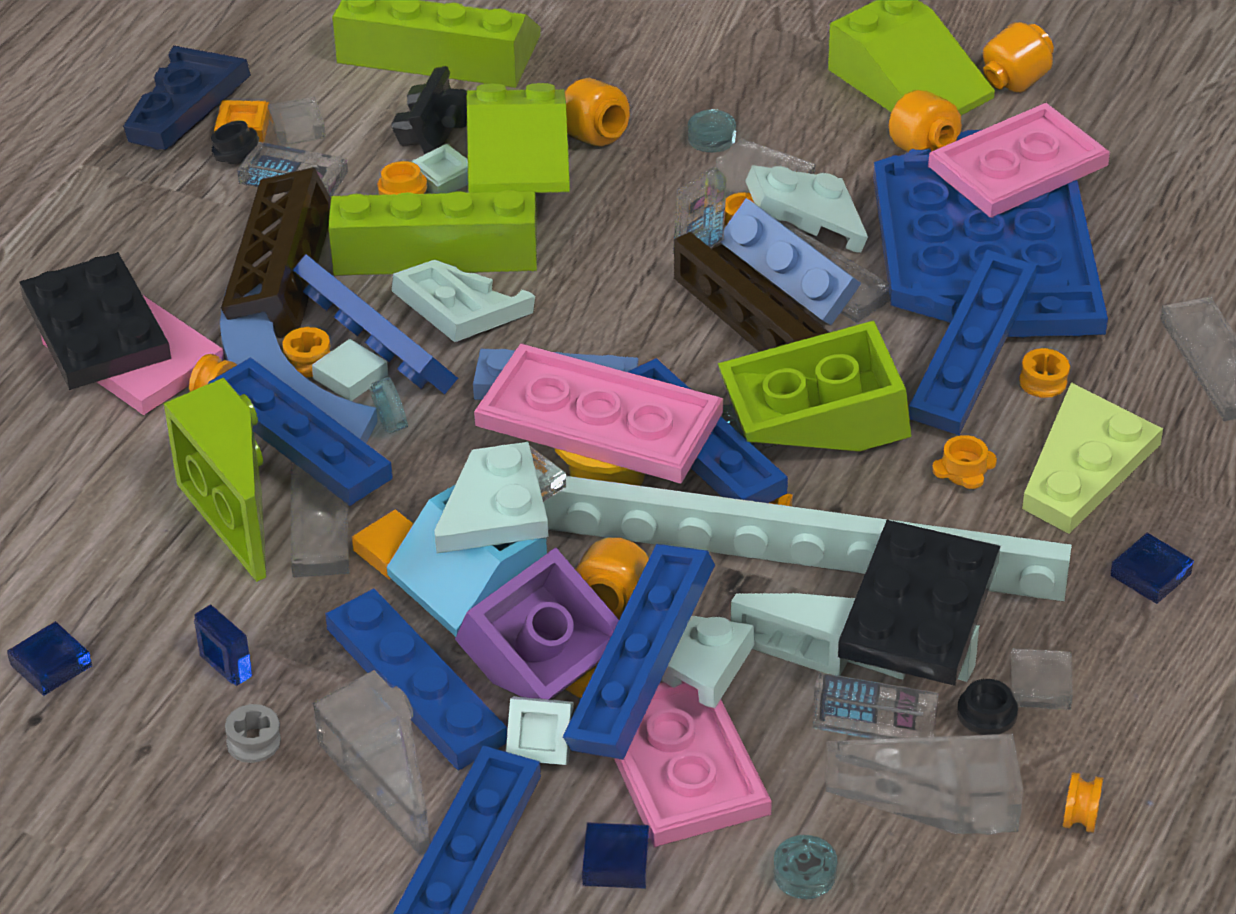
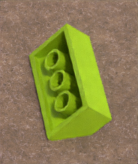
[332,0,541,88]
[328,190,537,276]

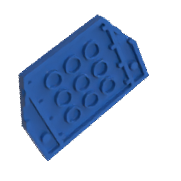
[873,130,1108,338]

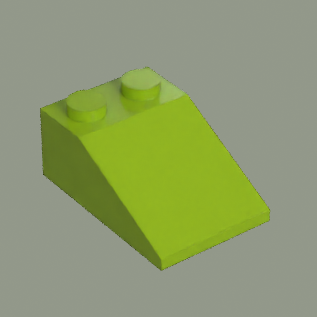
[828,0,995,115]
[467,83,570,193]
[718,320,912,451]
[164,377,267,582]

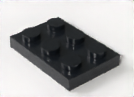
[19,252,171,390]
[838,520,1001,686]

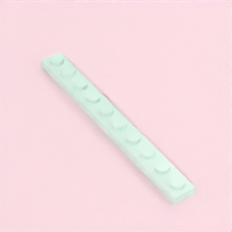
[536,472,1072,601]

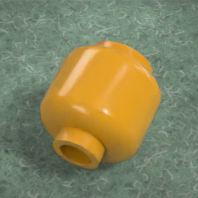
[983,22,1054,93]
[565,78,630,147]
[889,90,962,152]
[575,537,649,619]

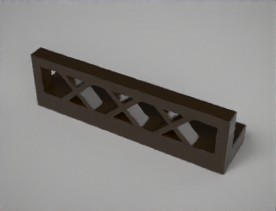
[221,167,331,338]
[674,231,829,352]

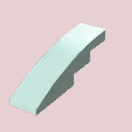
[731,593,979,682]

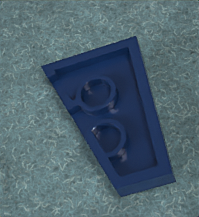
[123,45,251,150]

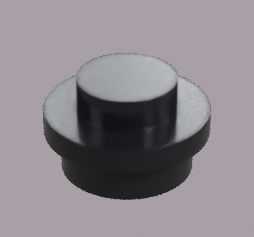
[211,120,259,164]
[957,679,1018,735]

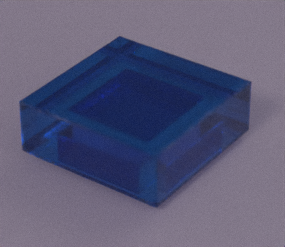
[1110,532,1194,604]
[194,604,253,686]
[7,621,92,696]
[582,823,650,889]

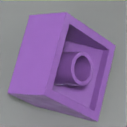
[455,547,619,700]

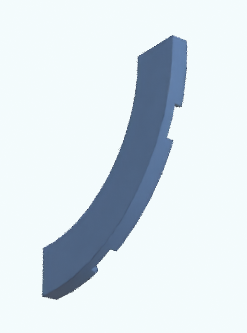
[220,284,378,443]

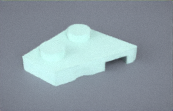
[746,165,868,253]
[392,260,535,342]
[434,442,548,553]
[661,616,755,708]

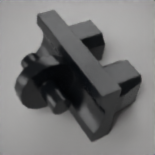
[391,66,467,154]

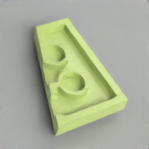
[1022,383,1163,534]

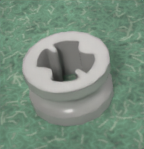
[225,704,281,763]

